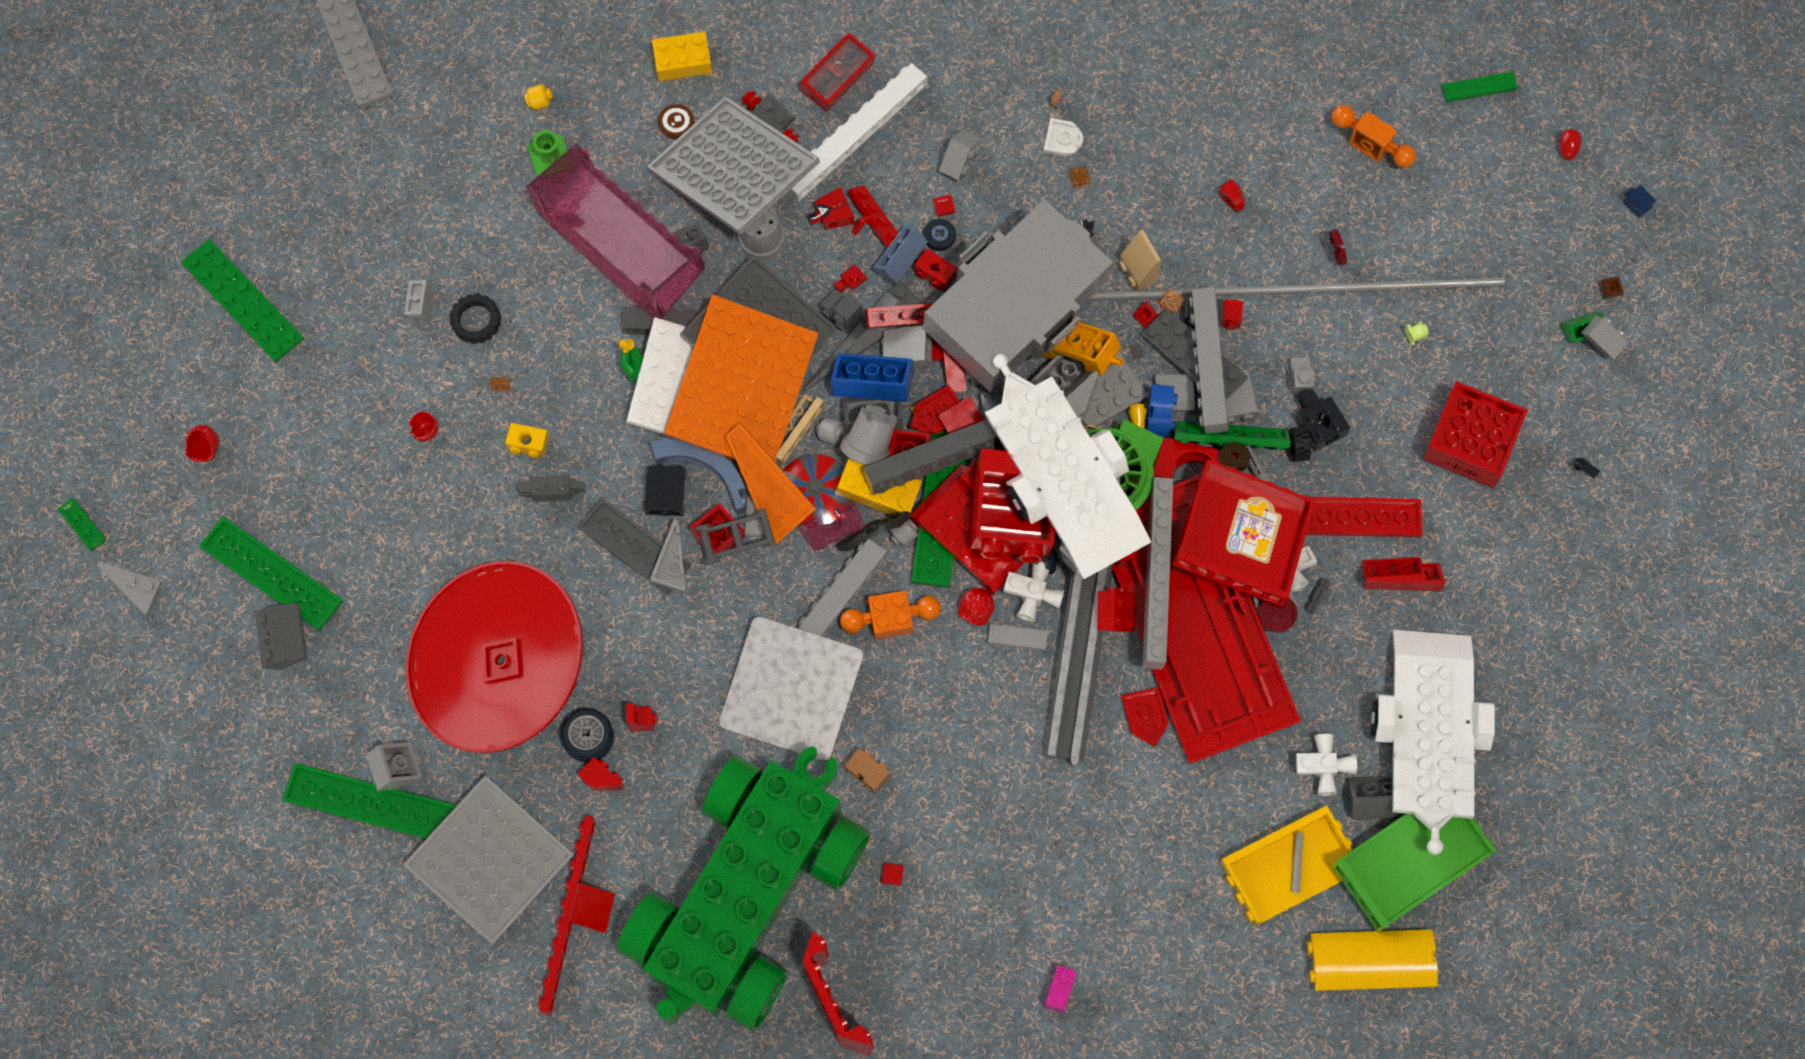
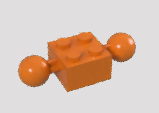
[1331,105,1416,168]
[840,590,941,640]

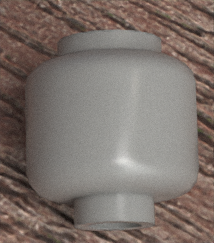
[816,418,846,445]
[890,519,919,546]

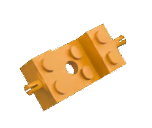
[1042,322,1124,376]

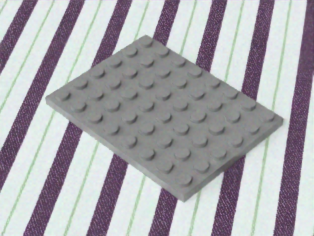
[647,96,820,235]

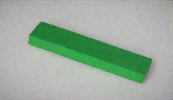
[1442,71,1518,103]

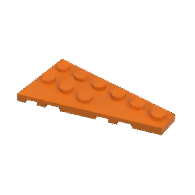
[726,423,816,547]

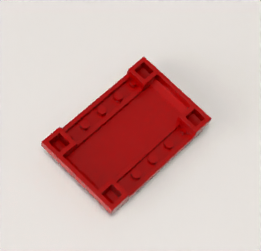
[910,464,1026,595]

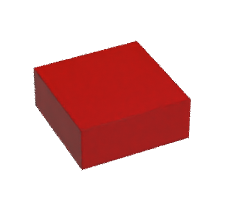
[933,194,955,217]
[881,863,904,886]

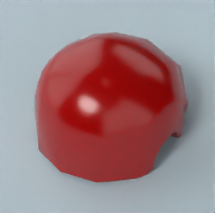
[409,411,439,442]

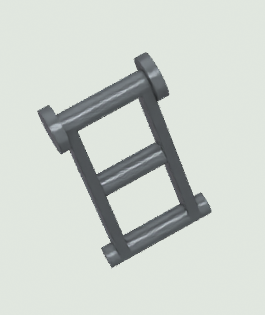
[695,508,776,565]

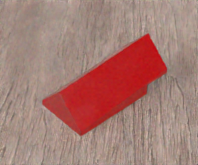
[1362,557,1445,592]

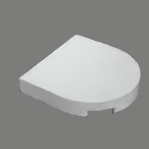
[1043,118,1083,156]

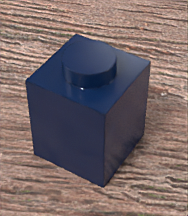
[1623,185,1656,218]

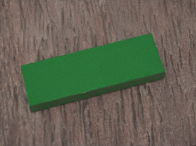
[57,497,107,552]

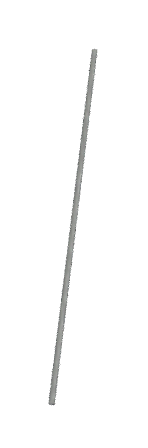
[1088,278,1505,300]

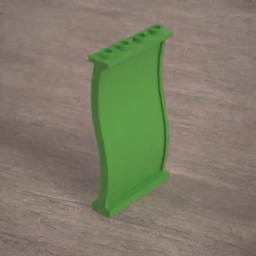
[1331,813,1496,932]

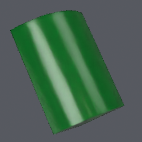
[1560,311,1604,343]

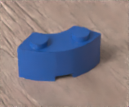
[1147,384,1178,438]

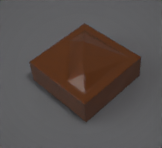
[1600,277,1624,299]

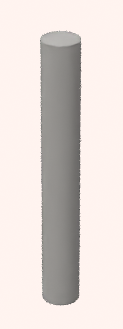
[1292,833,1303,893]

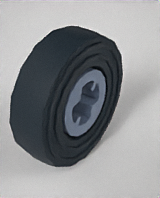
[923,218,956,252]

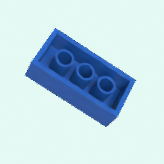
[831,353,914,402]

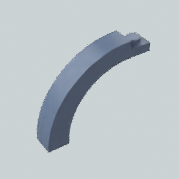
[650,439,747,515]

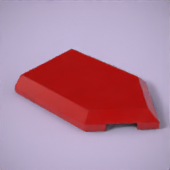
[910,385,960,434]
[1121,687,1169,747]

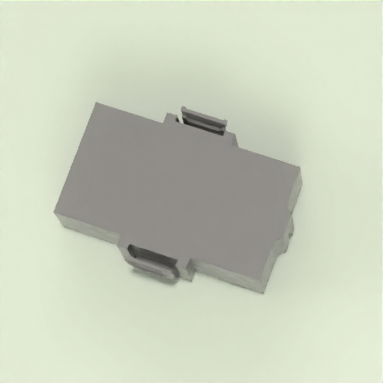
[923,199,1113,393]

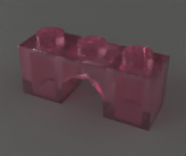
[800,500,865,551]

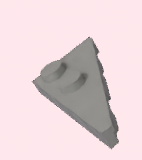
[650,519,686,593]
[97,561,162,616]

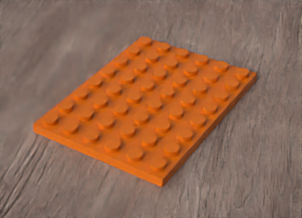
[664,294,819,462]

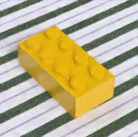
[835,458,922,515]

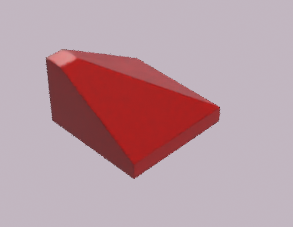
[1133,302,1158,328]

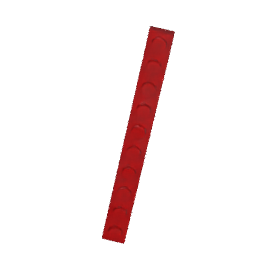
[538,816,596,1016]

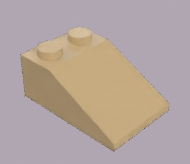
[1118,230,1161,291]

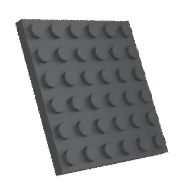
[680,255,838,360]

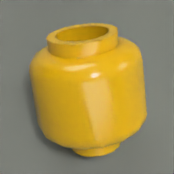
[525,84,553,110]

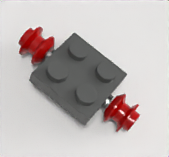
[742,91,799,143]

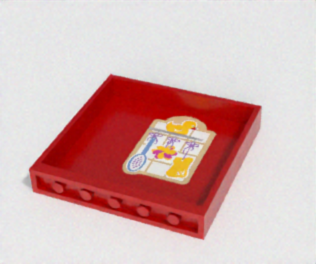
[1173,459,1315,607]

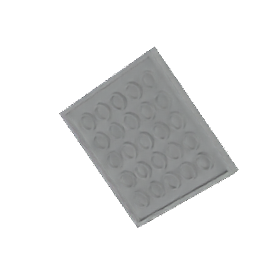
[403,775,574,946]

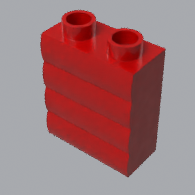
[971,449,1055,563]

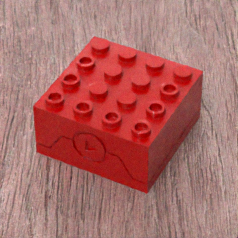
[1422,381,1528,488]

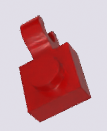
[834,264,867,293]

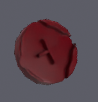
[1329,229,1347,266]
[1258,598,1298,633]

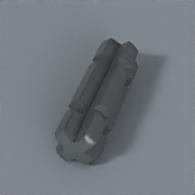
[1306,578,1330,614]

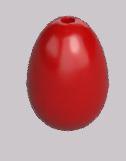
[1559,129,1582,160]

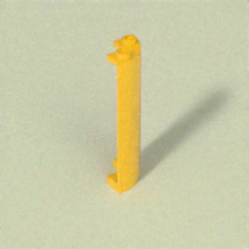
[1307,930,1438,991]

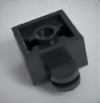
[1296,389,1350,452]

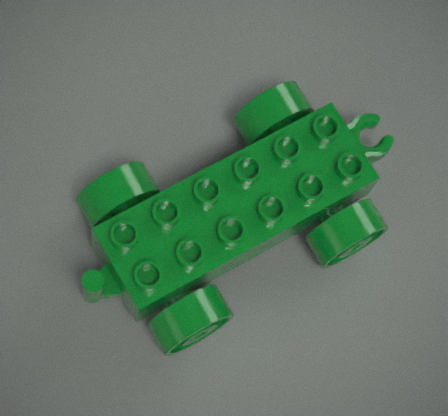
[616,746,871,1032]

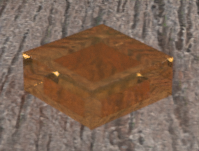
[1068,165,1091,188]
[1159,288,1185,314]
[490,377,511,392]

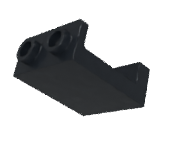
[644,464,687,516]

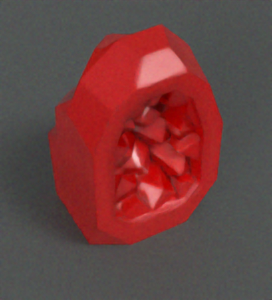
[1219,179,1246,212]

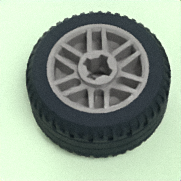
[561,709,614,762]

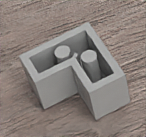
[939,130,982,180]

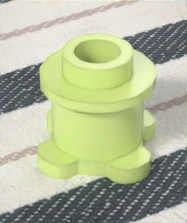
[1405,322,1429,346]

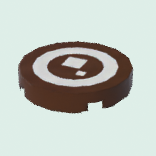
[658,104,694,139]

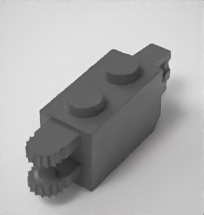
[516,475,586,502]

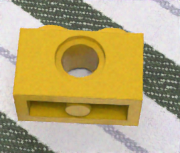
[505,423,550,458]

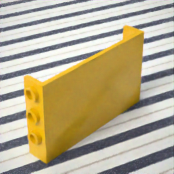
[1220,805,1353,926]

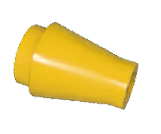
[1128,404,1147,429]

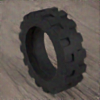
[450,293,501,344]

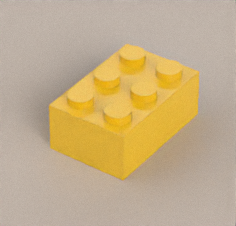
[652,31,712,81]

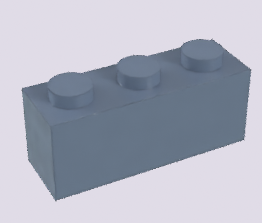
[873,225,928,284]

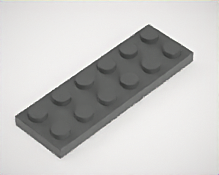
[1140,309,1248,399]
[578,498,691,595]

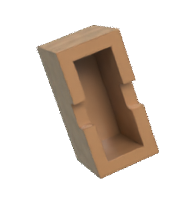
[844,748,890,794]

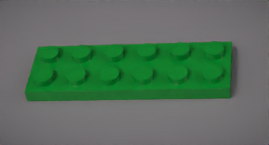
[1174,421,1291,450]

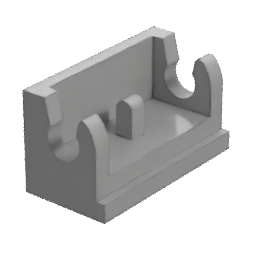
[404,280,434,323]

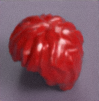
[185,424,219,463]
[958,588,995,626]

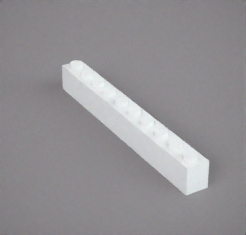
[788,63,927,202]

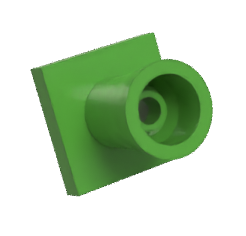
[527,130,573,178]

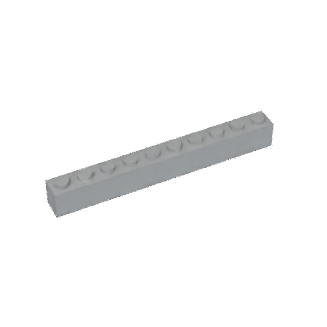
[1142,477,1173,670]

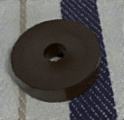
[1219,442,1250,472]

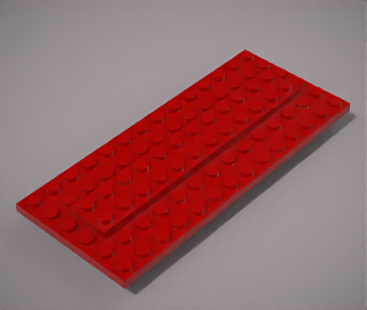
[1113,475,1301,764]

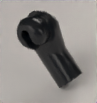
[1574,457,1600,478]

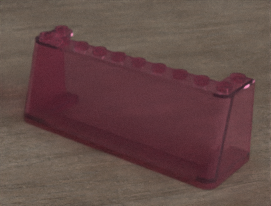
[526,144,705,319]

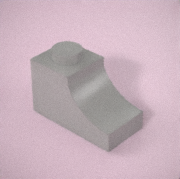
[1290,357,1314,395]

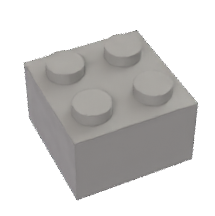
[366,742,422,791]

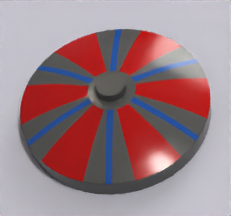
[784,454,852,528]

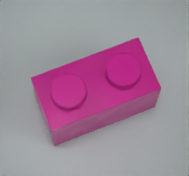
[1045,965,1077,1014]

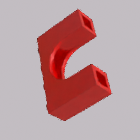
[1154,437,1238,479]

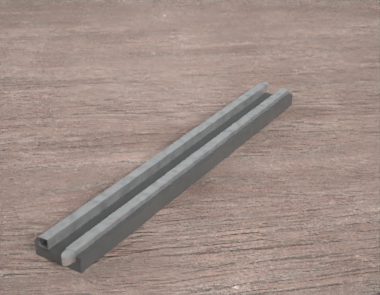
[1044,478,1125,767]

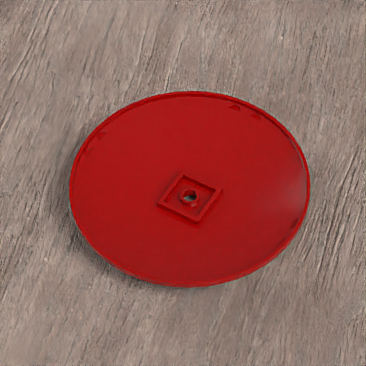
[406,561,583,753]

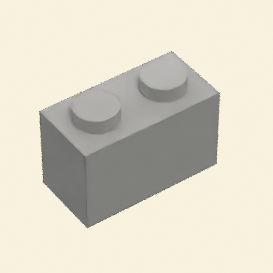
[1581,316,1629,359]

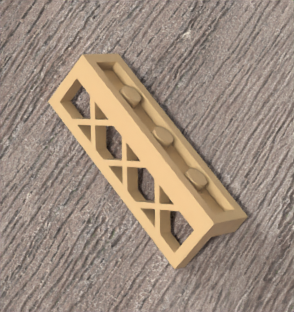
[775,394,824,466]

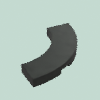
[836,511,911,551]

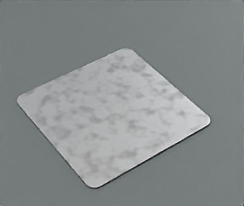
[719,617,863,761]

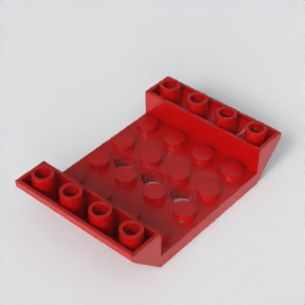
[803,932,874,1056]

